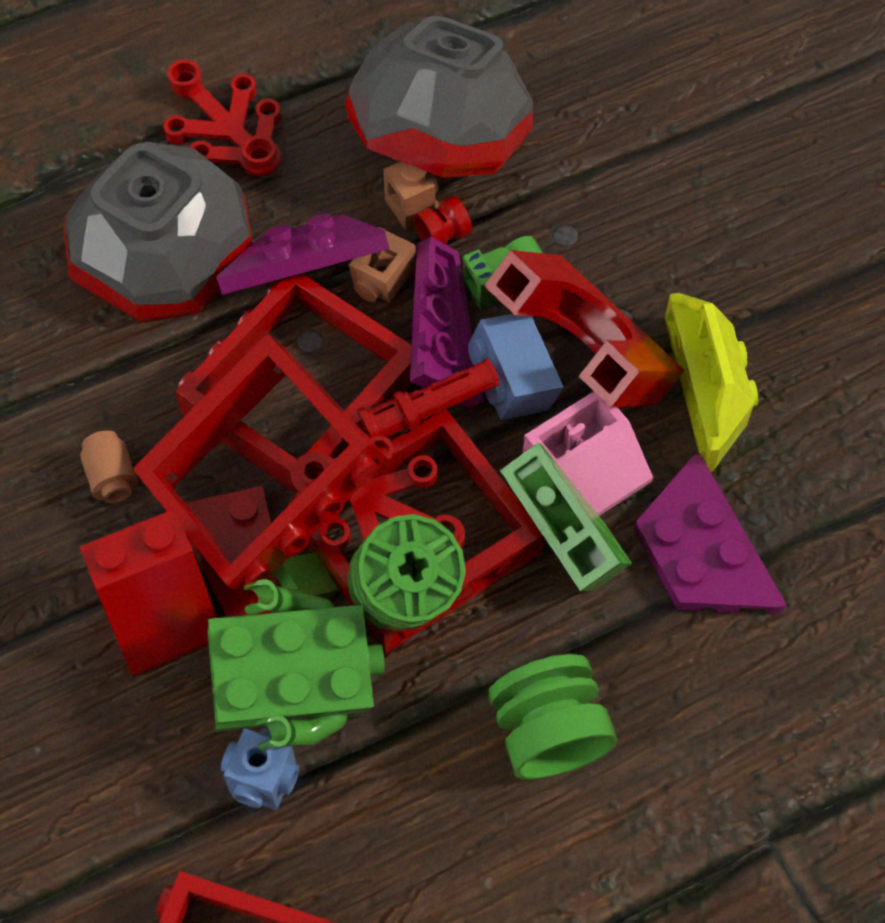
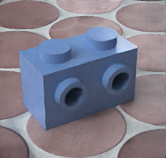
[468,314,563,420]

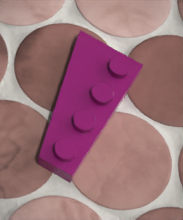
[410,236,484,409]

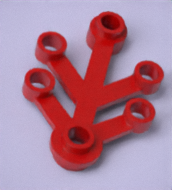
[163,59,281,176]
[291,436,465,551]

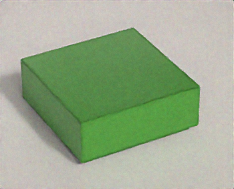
[274,552,339,600]

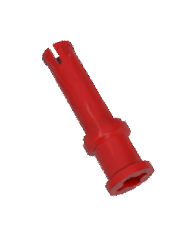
[357,358,500,439]

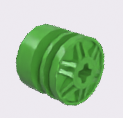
[347,514,466,632]
[488,654,618,780]

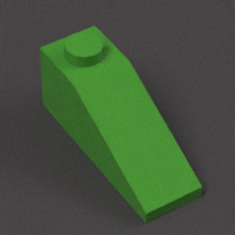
[500,442,632,591]

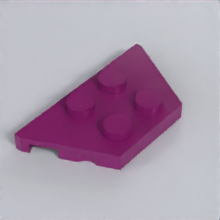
[217,214,390,295]
[634,453,787,615]

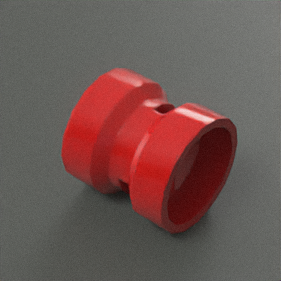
[413,195,472,244]

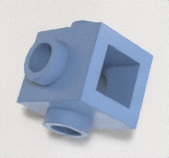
[221,728,300,811]

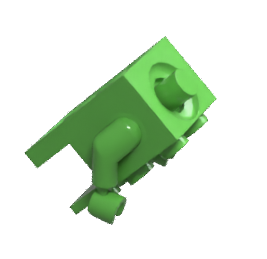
[207,579,385,751]

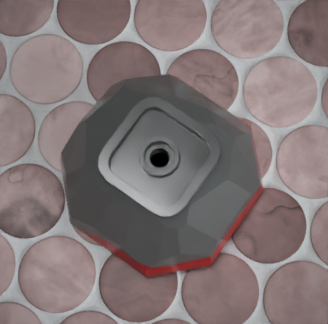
[345,16,533,177]
[63,142,253,323]

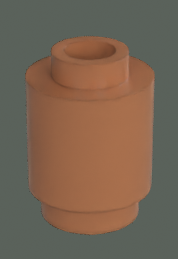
[80,430,138,503]

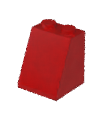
[79,509,217,677]

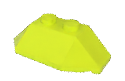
[665,293,758,472]

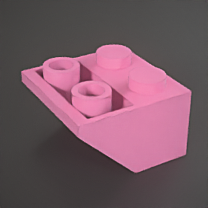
[523,391,653,516]

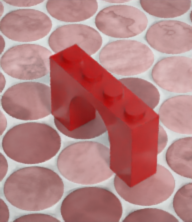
[485,250,685,408]

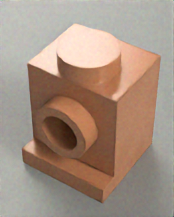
[384,161,439,231]
[349,227,416,303]

